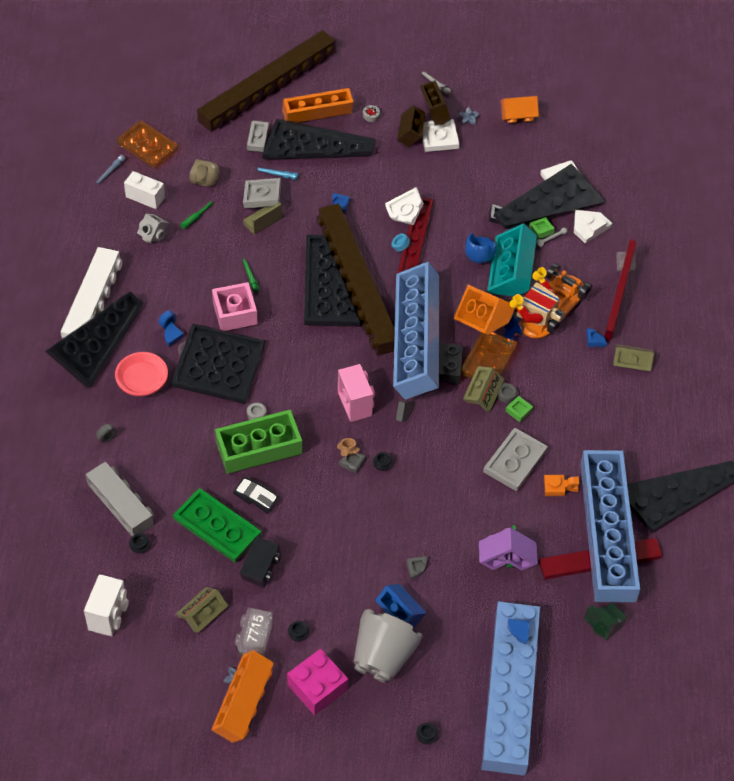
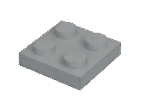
[243,178,281,208]

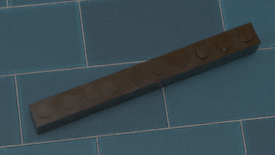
[197,30,336,132]
[316,203,395,356]

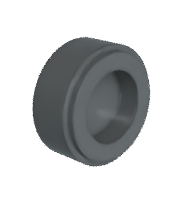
[497,383,517,403]
[96,424,117,443]

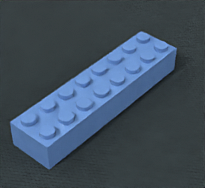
[393,262,439,400]
[580,450,640,602]
[481,602,540,776]

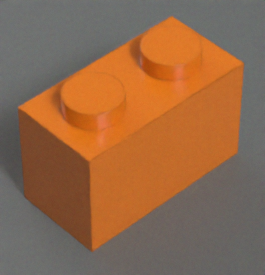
[501,96,539,123]

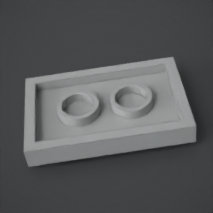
[483,428,548,491]

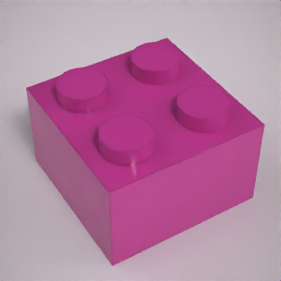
[287,648,348,715]

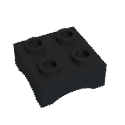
[439,343,463,384]

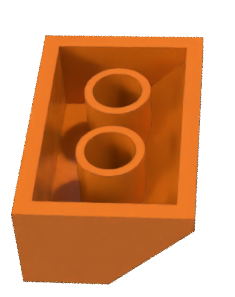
[453,285,514,335]

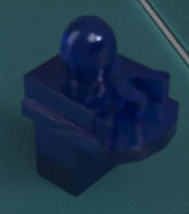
[502,314,524,345]

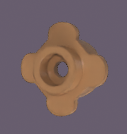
[337,438,359,457]

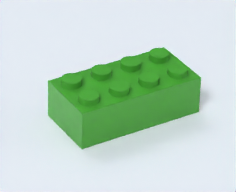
[215,410,302,474]

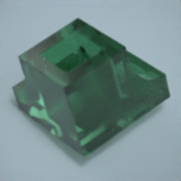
[584,603,627,640]

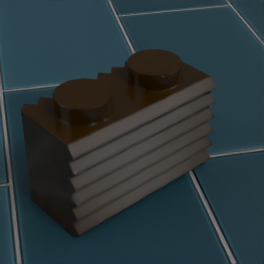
[397,105,426,147]

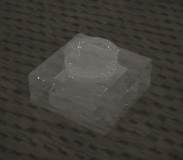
[616,252,635,272]

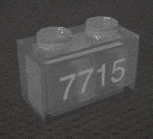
[235,608,273,656]

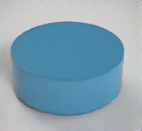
[392,234,410,252]

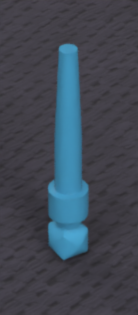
[258,168,298,180]

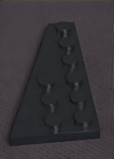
[262,119,376,160]
[493,163,605,229]
[304,235,360,326]
[627,461,734,534]

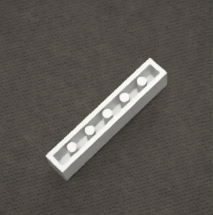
[61,247,122,338]

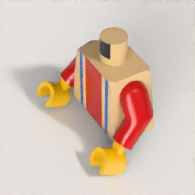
[510,267,565,326]

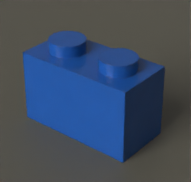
[375,584,426,628]

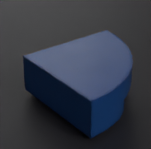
[332,193,350,214]
[164,322,184,347]
[586,328,607,347]
[508,619,530,644]

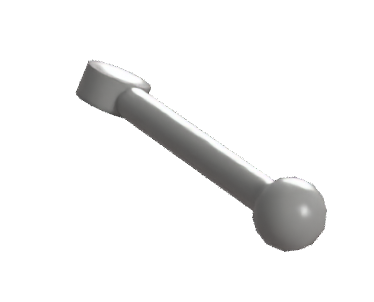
[536,228,568,247]

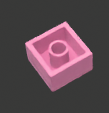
[212,282,257,331]
[338,364,375,422]

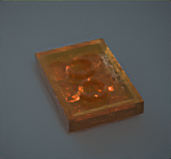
[117,120,179,169]
[460,332,517,379]

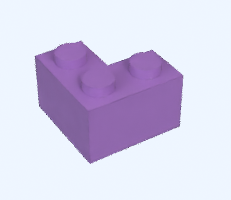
[479,527,538,571]

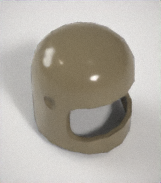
[189,159,220,187]

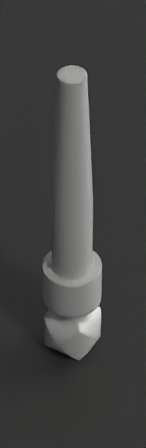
[422,71,451,96]

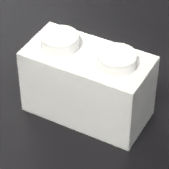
[124,171,165,209]

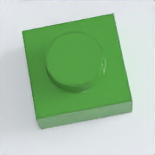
[530,217,554,239]
[506,396,533,422]

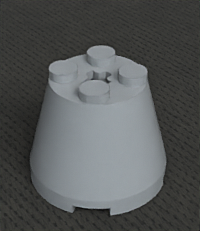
[354,609,423,683]

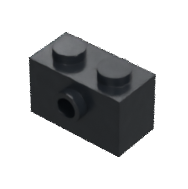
[239,536,282,588]

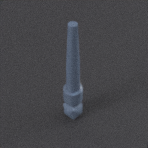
[96,155,125,184]

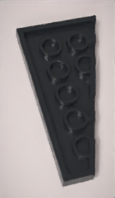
[45,291,143,388]

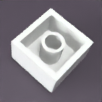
[84,574,129,636]

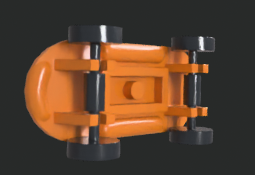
[515,263,593,339]

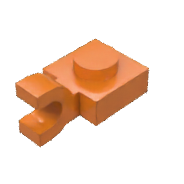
[544,475,579,496]

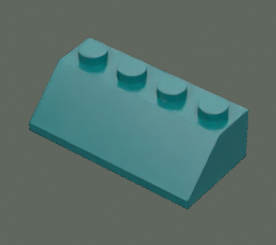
[487,223,537,297]

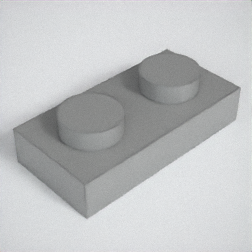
[247,121,269,152]

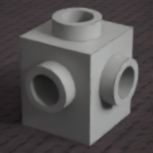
[137,214,168,243]

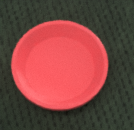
[115,352,168,396]

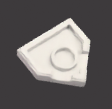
[385,188,424,225]
[574,210,612,244]

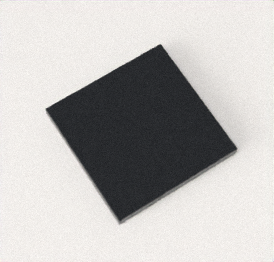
[171,323,265,404]

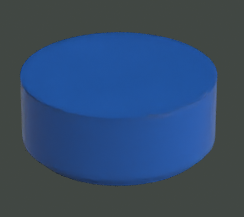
[158,310,177,329]

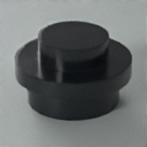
[373,452,393,471]
[129,533,150,553]
[288,621,309,642]
[416,723,438,745]

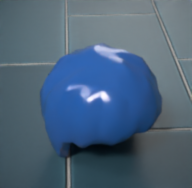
[464,233,497,264]

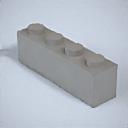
[86,461,154,536]

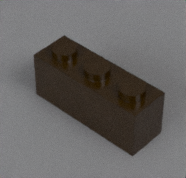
[420,80,451,126]

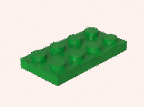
[173,488,261,563]

